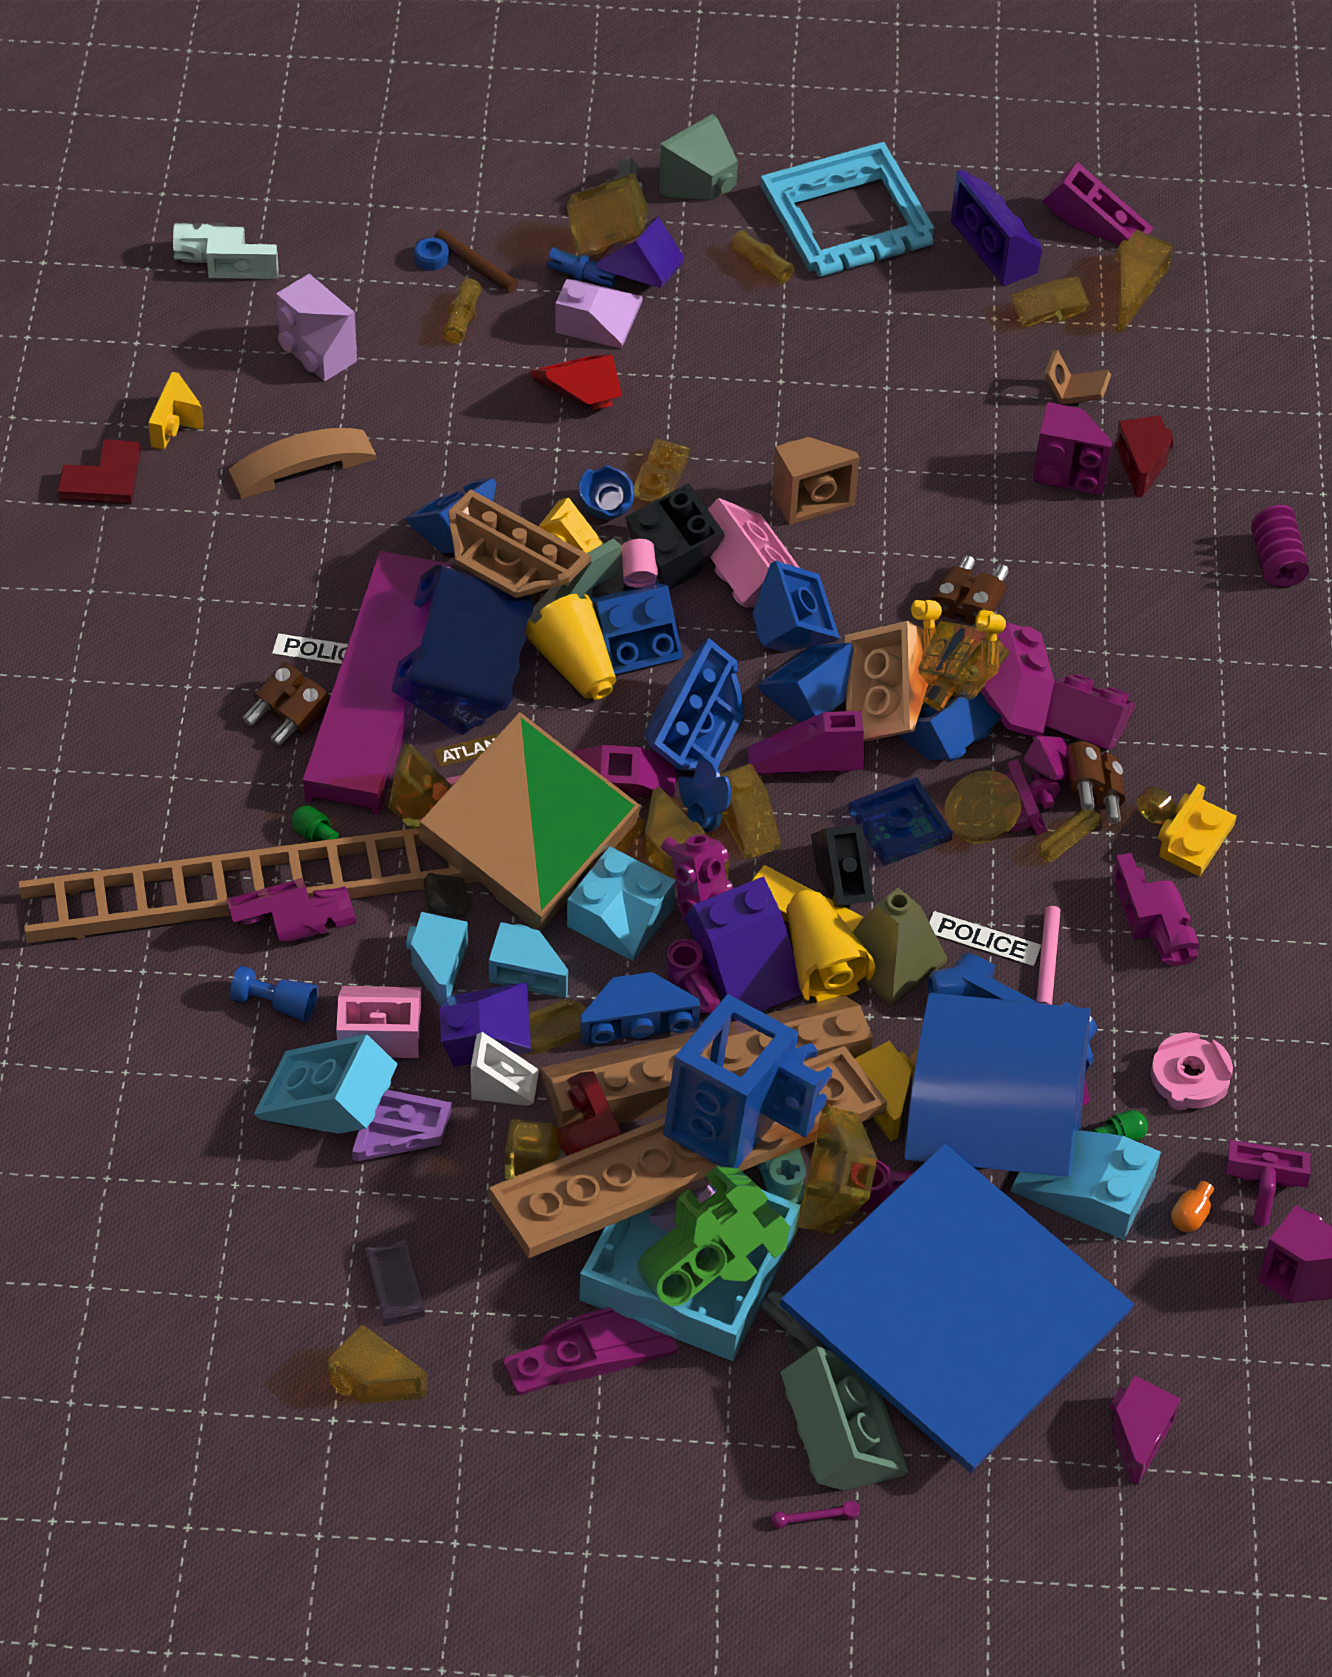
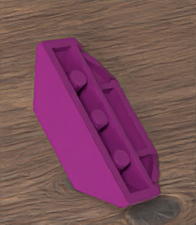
[963,623,1055,737]

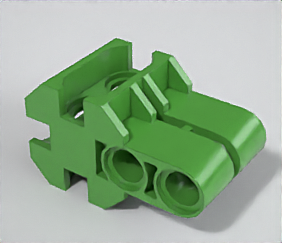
[638,1166,790,1306]

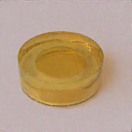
[1136,786,1176,824]

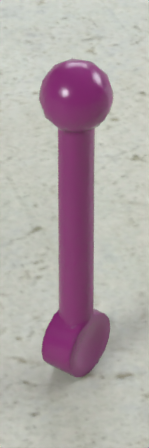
[771,1501,860,1529]

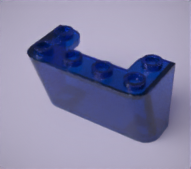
[391,564,533,735]

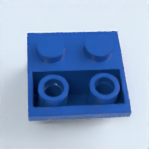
[590,583,683,674]

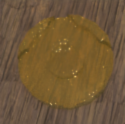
[945,770,1021,844]

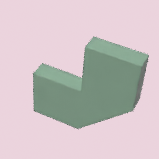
[555,538,622,600]

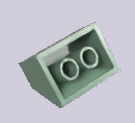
[780,1346,908,1490]

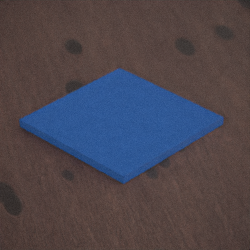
[779,1144,1135,1473]

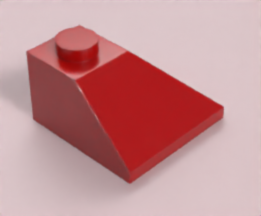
[529,354,622,410]

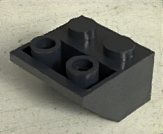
[625,483,725,590]

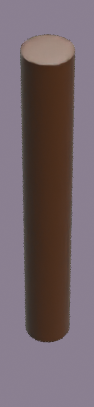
[434,229,518,292]

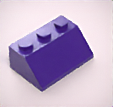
[951,170,1042,286]

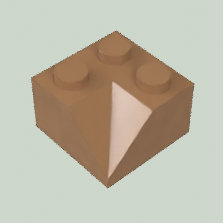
[772,437,860,525]

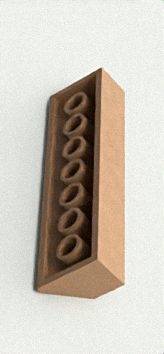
[540,996,873,1129]

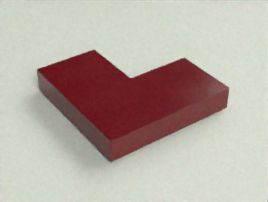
[58,439,141,504]

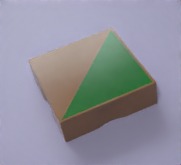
[419,712,640,932]

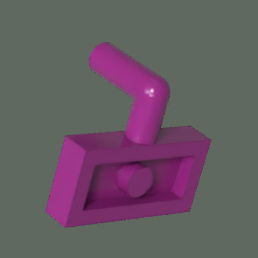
[1226,1140,1311,1226]

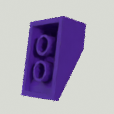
[684,876,803,1022]

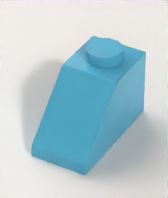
[406,912,468,1006]
[489,922,568,998]

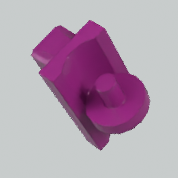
[992,758,1060,835]

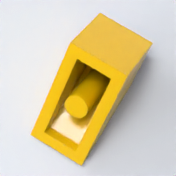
[854,1040,913,1142]

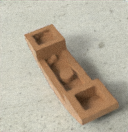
[228,428,376,499]

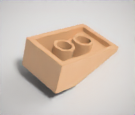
[845,621,933,742]

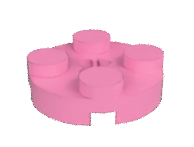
[1151,1032,1233,1110]

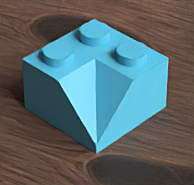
[567,846,676,961]

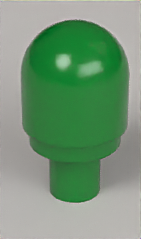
[291,805,339,842]
[1092,1110,1148,1142]

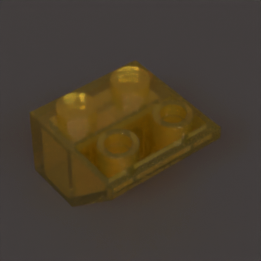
[567,173,649,256]

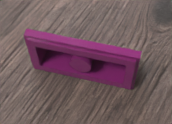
[1023,736,1070,781]

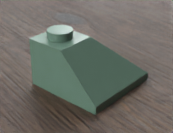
[659,114,738,201]

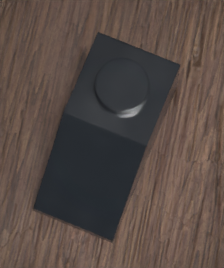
[811,824,874,906]

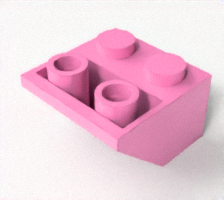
[336,986,422,1058]

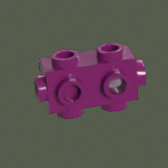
[661,834,733,920]

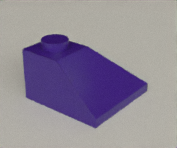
[440,982,532,1067]

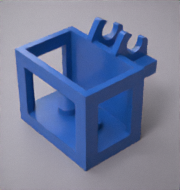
[663,994,832,1168]

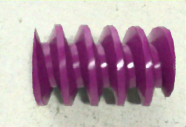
[1251,505,1310,587]

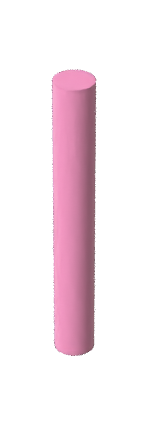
[1036,906,1060,1004]

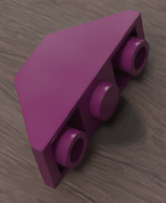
[571,745,676,799]

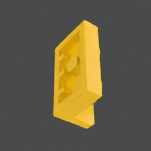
[538,497,604,553]
[1158,784,1237,877]

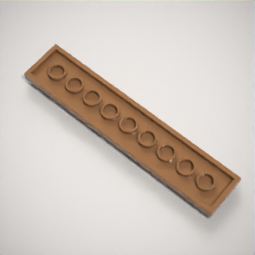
[488,1046,887,1258]

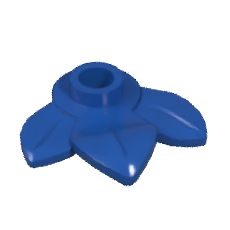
[678,755,731,832]

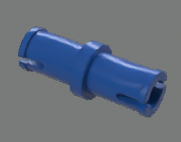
[546,247,618,289]

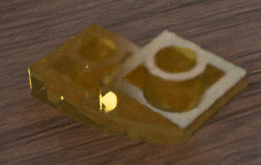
[1010,277,1091,329]
[633,438,690,502]

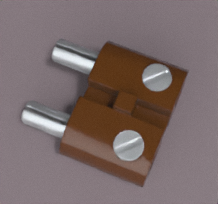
[931,556,1009,624]
[243,662,330,746]
[1065,741,1126,824]

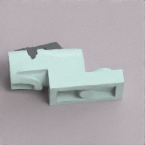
[173,223,278,279]

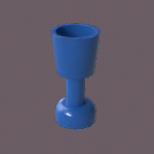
[230,966,318,1023]

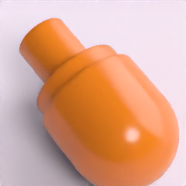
[1171,1181,1214,1233]

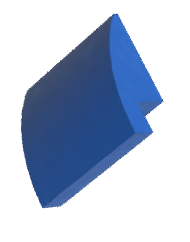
[904,993,1091,1177]

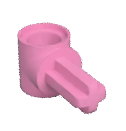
[621,539,658,588]

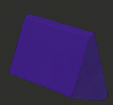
[597,217,684,288]

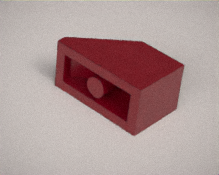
[1115,415,1174,497]

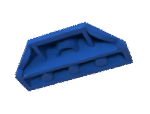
[643,638,744,770]

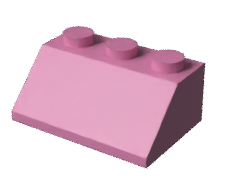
[708,498,800,608]

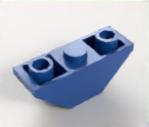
[580,972,700,1045]

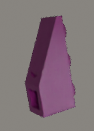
[748,711,864,775]

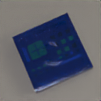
[848,777,953,866]

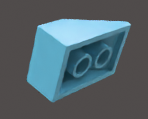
[254,1034,398,1134]
[1011,1130,1161,1240]

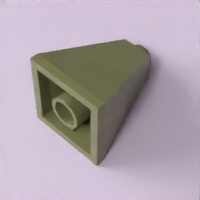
[854,888,947,1006]

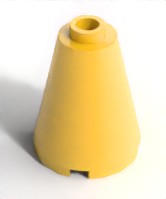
[524,593,616,700]
[786,890,876,1002]

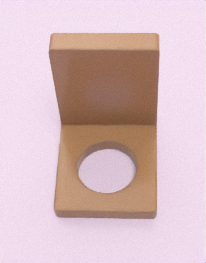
[1044,350,1111,405]

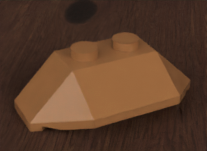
[448,489,591,598]

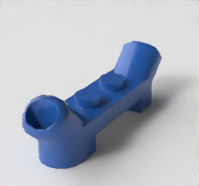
[927,953,1098,1072]

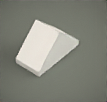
[471,1032,539,1106]

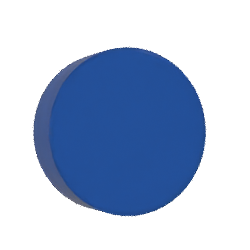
[414,238,449,271]

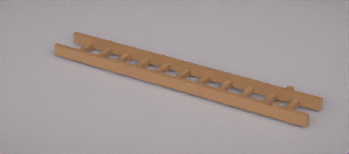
[19,828,479,943]

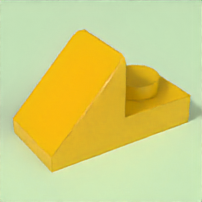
[148,372,203,450]

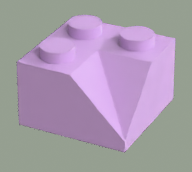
[276,274,357,382]

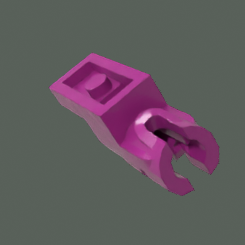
[1112,853,1200,966]
[226,878,356,942]

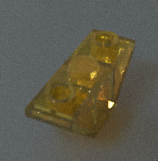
[644,787,730,880]
[797,1105,877,1234]

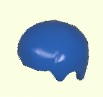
[578,465,634,520]

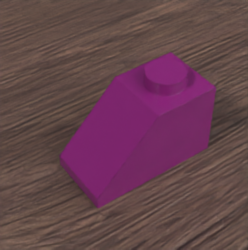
[1110,1376,1181,1485]

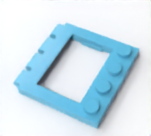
[760,142,934,277]

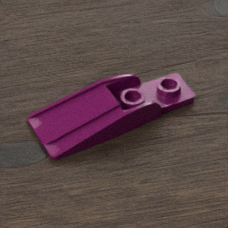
[504,1307,678,1395]

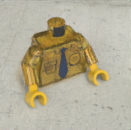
[911,600,1010,711]

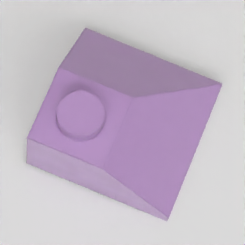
[555,279,643,349]

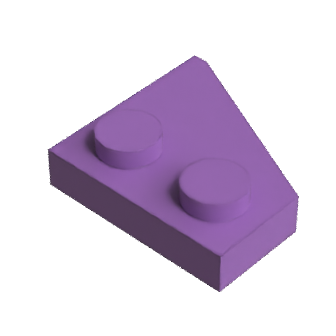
[352,1090,452,1161]

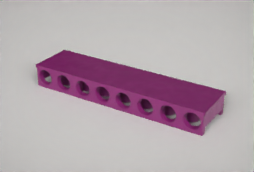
[303,551,451,815]

